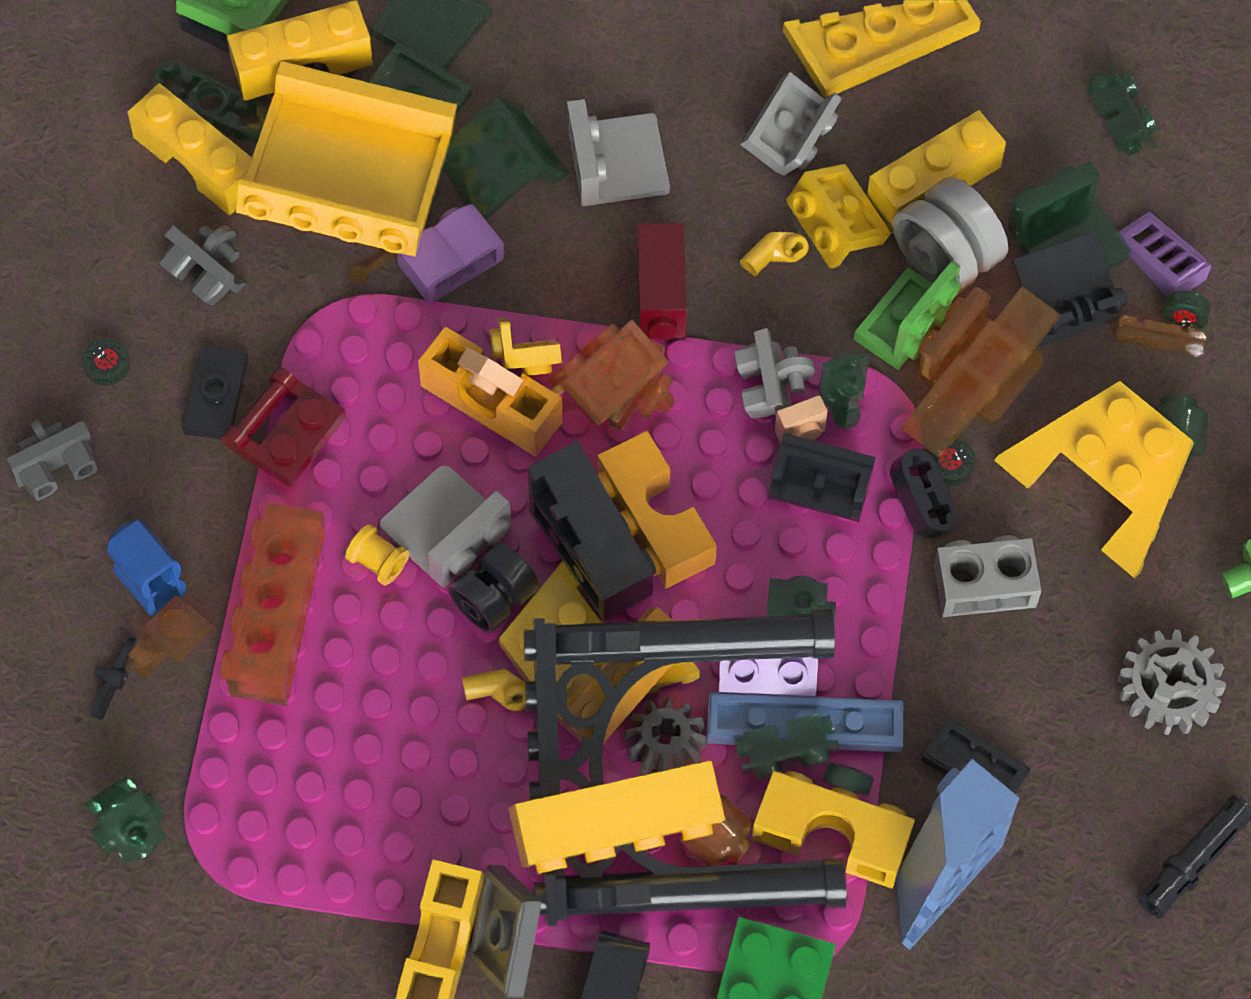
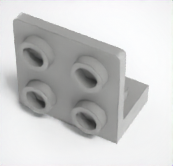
[567,99,670,207]

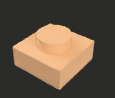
[457,348,523,396]
[775,395,828,444]

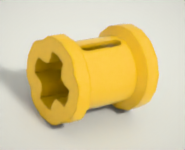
[345,524,410,586]

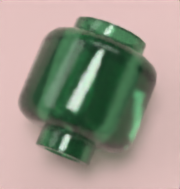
[1152,396,1208,467]

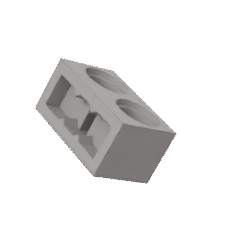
[934,535,1042,617]

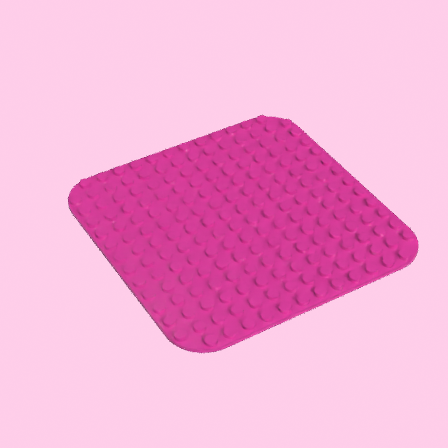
[184,294,925,973]

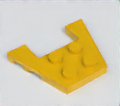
[994,381,1194,579]
[499,561,700,701]

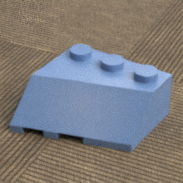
[896,759,1019,950]

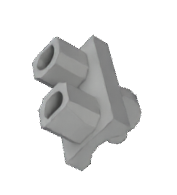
[734,328,815,419]

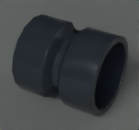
[448,542,540,634]

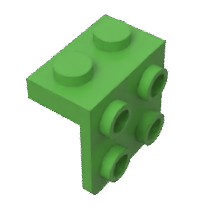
[853,261,962,370]

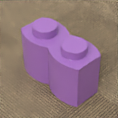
[397,204,504,303]

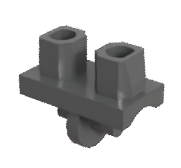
[159,225,247,306]
[6,418,97,501]

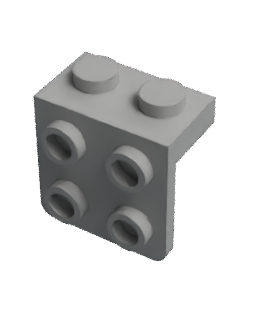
[380,466,511,589]

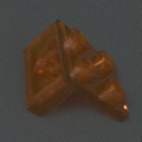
[547,320,669,426]

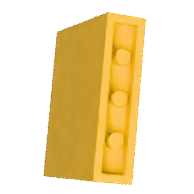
[236,61,457,257]

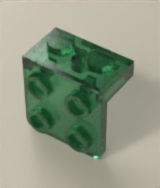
[1007,161,1130,269]

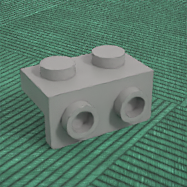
[740,72,842,176]

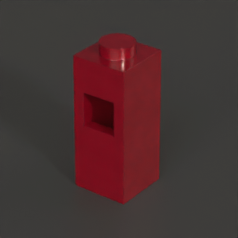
[638,223,687,340]

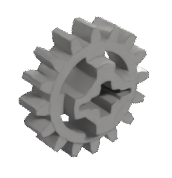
[1118,630,1226,735]

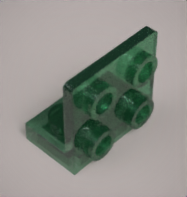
[442,96,569,220]

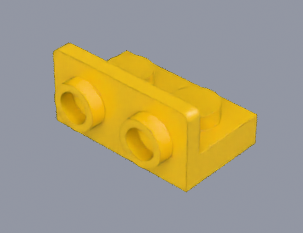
[787,164,891,268]

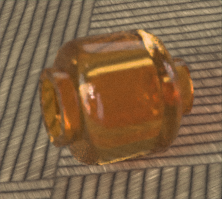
[679,794,752,866]

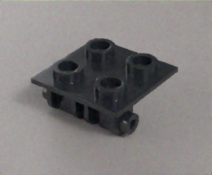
[1012,231,1127,347]

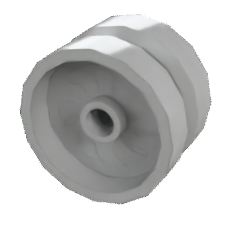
[892,177,1009,295]

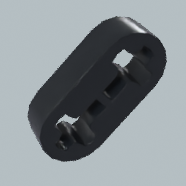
[890,448,958,539]

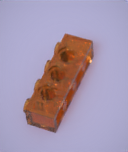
[220,503,326,706]

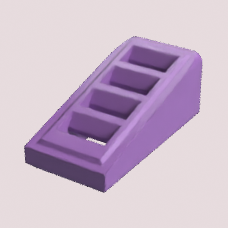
[1114,212,1211,303]

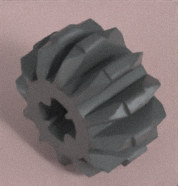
[624,696,708,776]

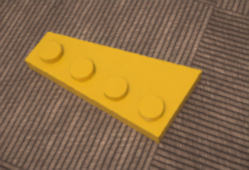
[783,0,981,99]

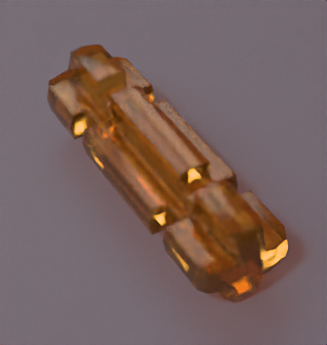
[1115,315,1207,357]

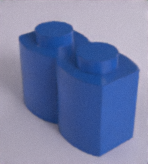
[107,520,186,618]

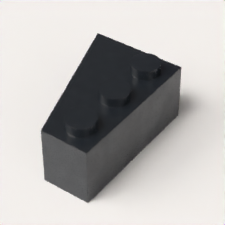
[528,440,656,621]

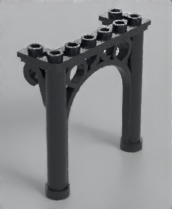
[523,609,847,926]

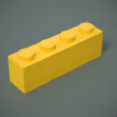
[508,761,725,874]

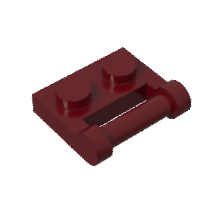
[221,367,346,488]

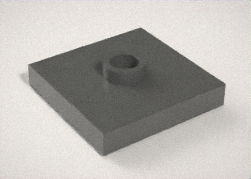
[469,865,542,998]

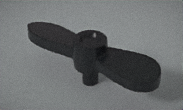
[91,637,137,720]

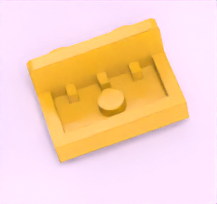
[489,317,562,375]

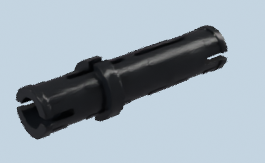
[1137,795,1251,919]

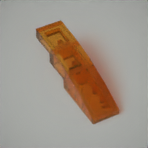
[901,286,1061,457]

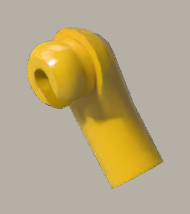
[740,232,809,276]
[462,669,526,711]

